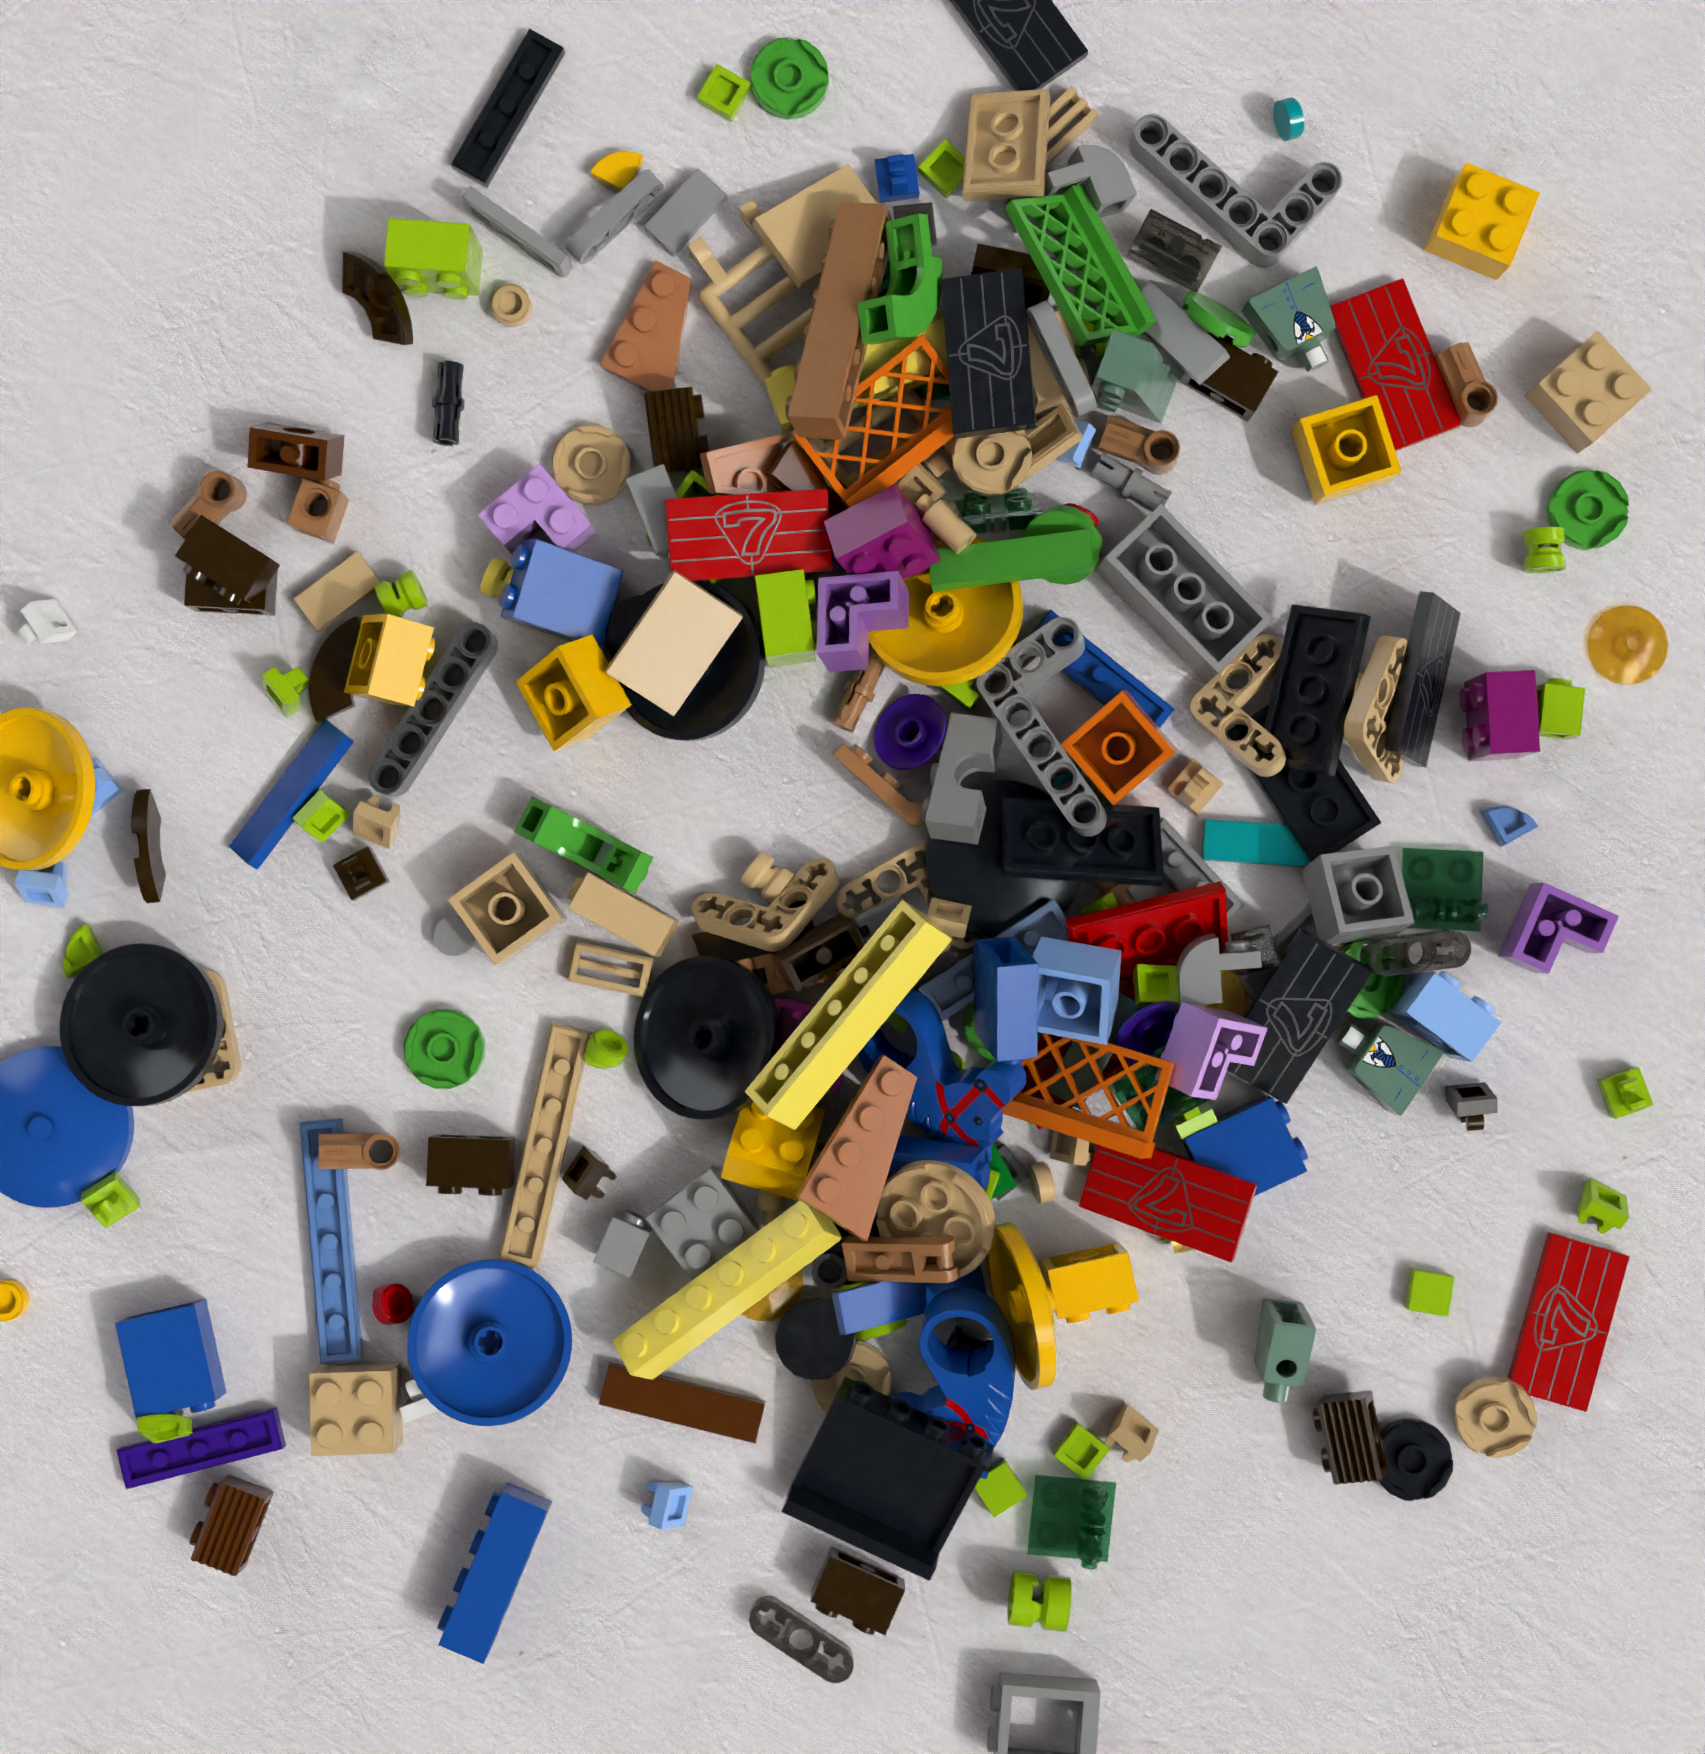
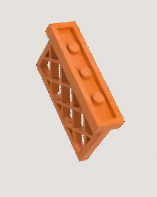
[793,334,954,509]
[1003,1033,1175,1159]

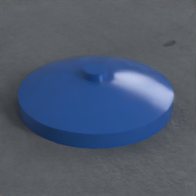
[0,1046,134,1208]
[407,1260,572,1426]

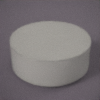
[433,916,475,956]

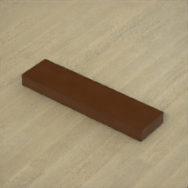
[599,1363,766,1443]

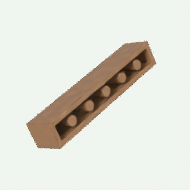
[785,202,892,440]

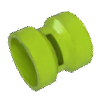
[1523,527,1566,573]
[374,569,429,618]

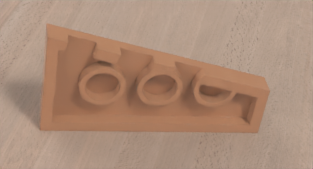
[795,1055,917,1241]

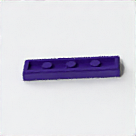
[116,1407,286,1489]

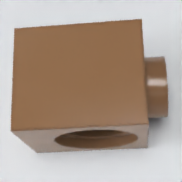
[287,479,350,544]

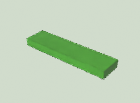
[930,529,1094,592]

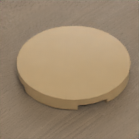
[876,1160,996,1278]

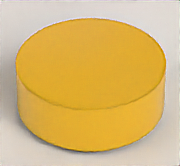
[0,1279,30,1322]

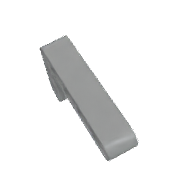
[1129,114,1343,268]
[977,617,1107,837]

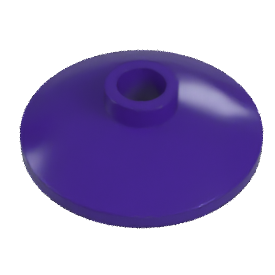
[874,694,946,770]
[1115,1001,1181,1064]

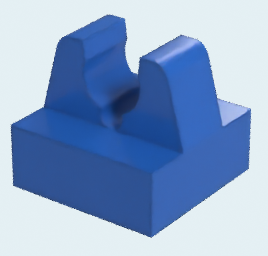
[875,154,920,203]

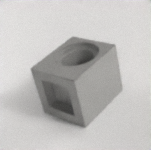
[593,1210,653,1278]

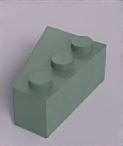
[1091,329,1178,423]

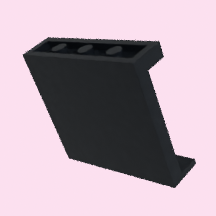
[781,1376,994,1581]

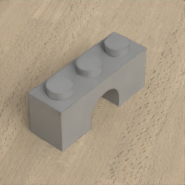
[921,713,1003,845]

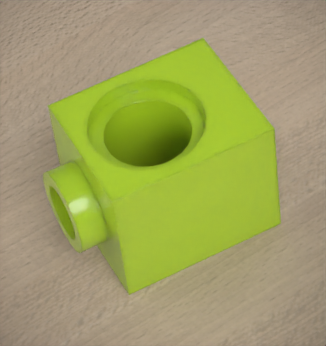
[1536,678,1585,740]

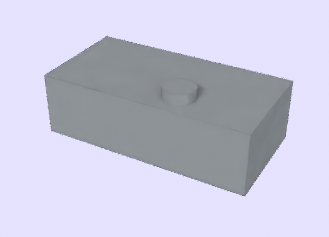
[1095,504,1274,684]

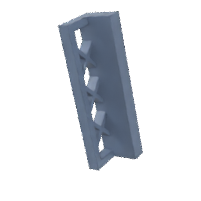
[917,899,1067,1021]

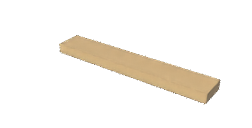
[498,1023,592,1268]

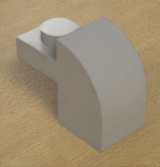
[1044,145,1137,218]
[1176,933,1262,1005]

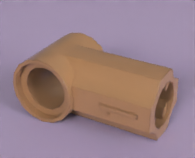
[1435,342,1498,427]
[1098,415,1180,475]
[168,471,247,539]
[318,1131,400,1170]

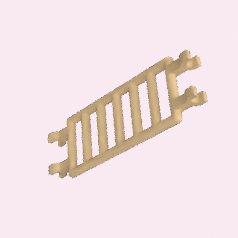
[688,199,950,487]

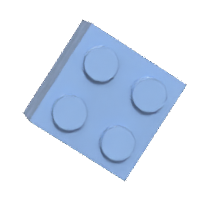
[1033,937,1121,1045]
[1388,971,1502,1062]

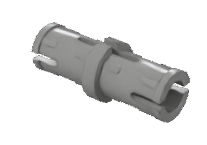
[1090,452,1172,510]

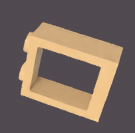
[567,873,680,957]

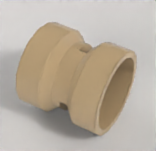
[740,850,795,905]

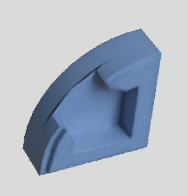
[1480,806,1538,846]

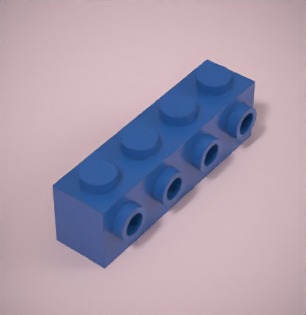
[437,1483,552,1664]

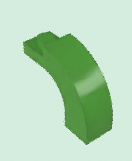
[857,213,942,345]
[514,796,654,893]

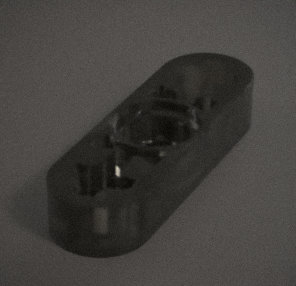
[1359,930,1471,976]
[749,1596,854,1683]

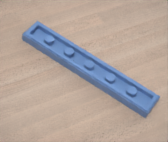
[299,1118,363,1364]

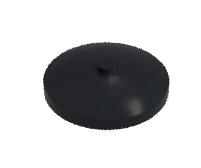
[611,580,766,741]
[923,780,1081,939]
[59,943,223,1107]
[634,956,781,1119]

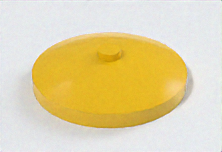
[869,533,1024,686]
[0,708,95,870]
[987,1222,1057,1390]

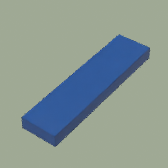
[1030,609,1175,728]
[229,719,354,870]
[831,1265,987,1335]

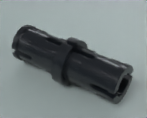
[432,361,465,446]

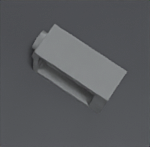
[987,1672,1101,1754]

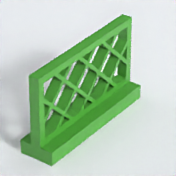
[1004,185,1157,347]

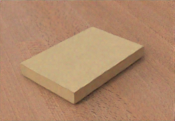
[962,89,1050,201]
[752,164,878,289]
[605,569,743,716]

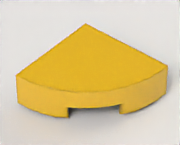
[590,151,644,191]

